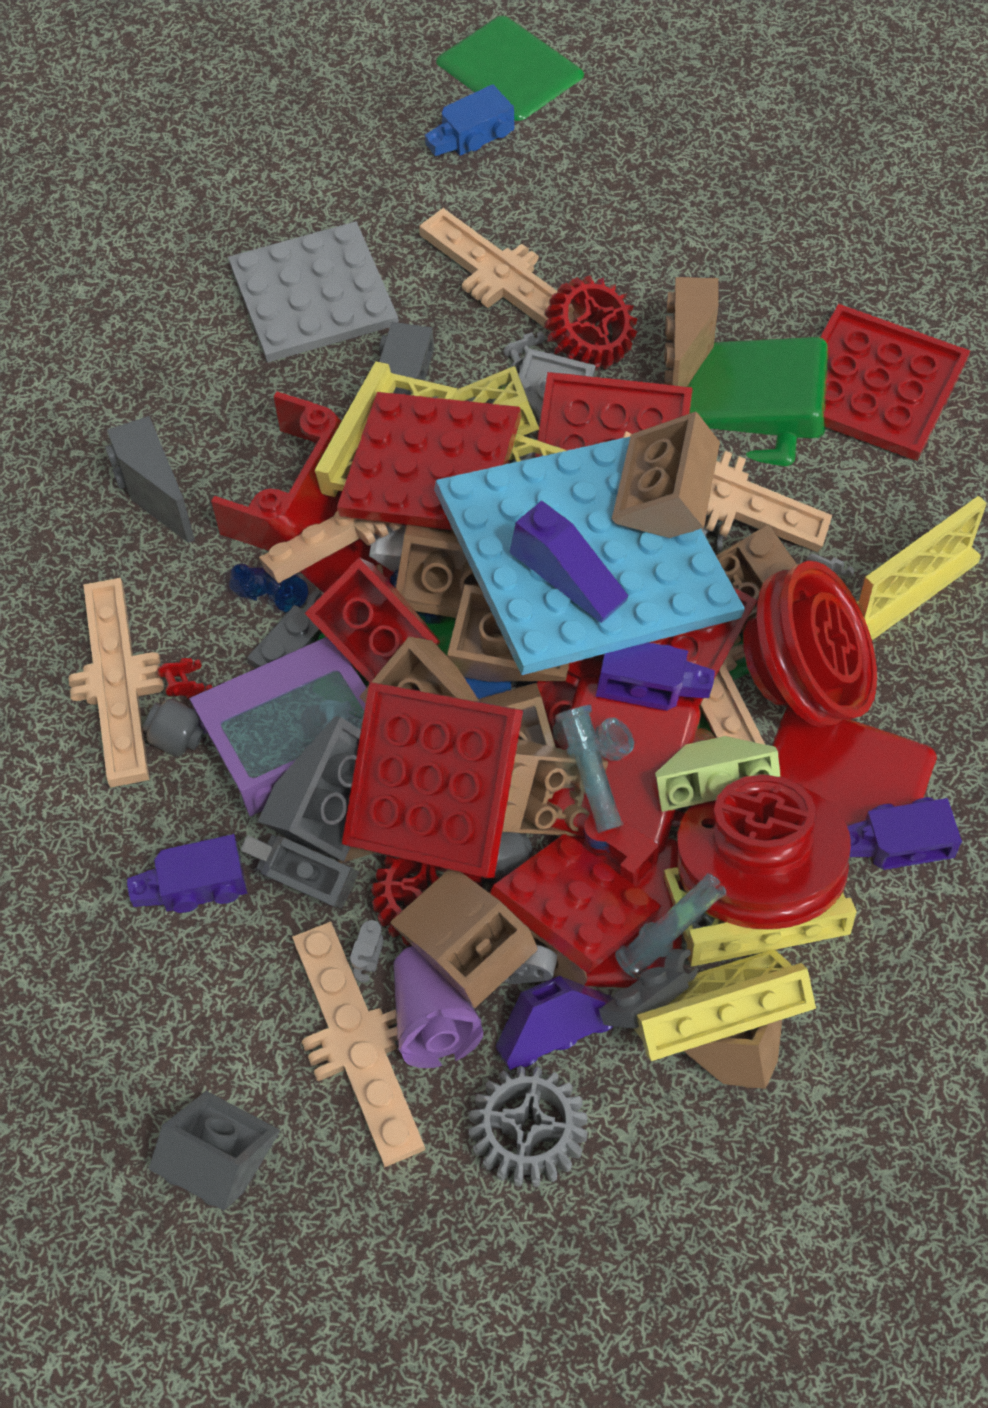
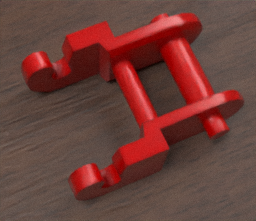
[157,658,213,700]

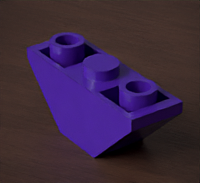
[495,976,614,1070]

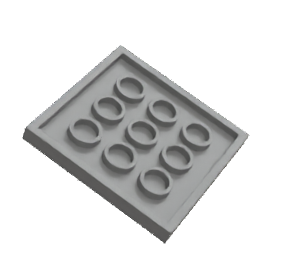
[228,221,399,362]

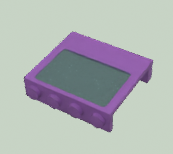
[189,637,366,817]

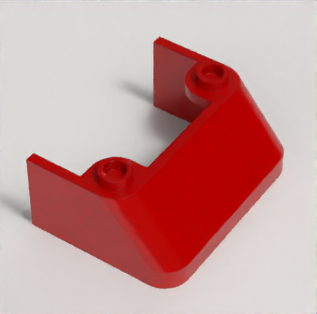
[211,391,348,551]

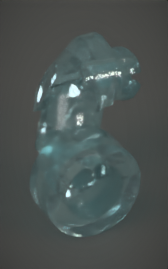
[553,713,634,761]

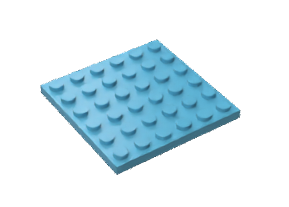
[434,437,745,675]

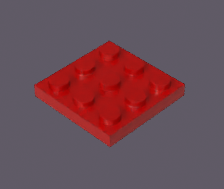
[490,833,662,974]

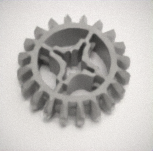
[469,1066,588,1187]

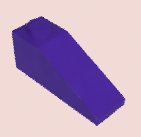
[509,500,628,623]

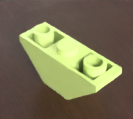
[655,736,781,812]

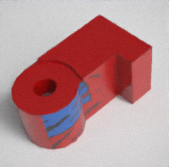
[584,810,659,886]

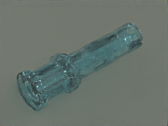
[556,705,624,833]
[615,874,726,979]

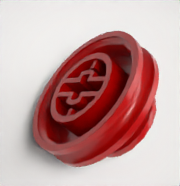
[743,561,877,727]
[677,774,851,930]

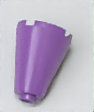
[394,946,483,1068]

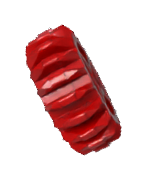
[543,275,638,370]
[372,855,482,946]

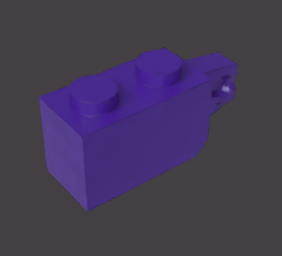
[596,642,715,711]
[847,797,962,870]
[127,834,248,913]

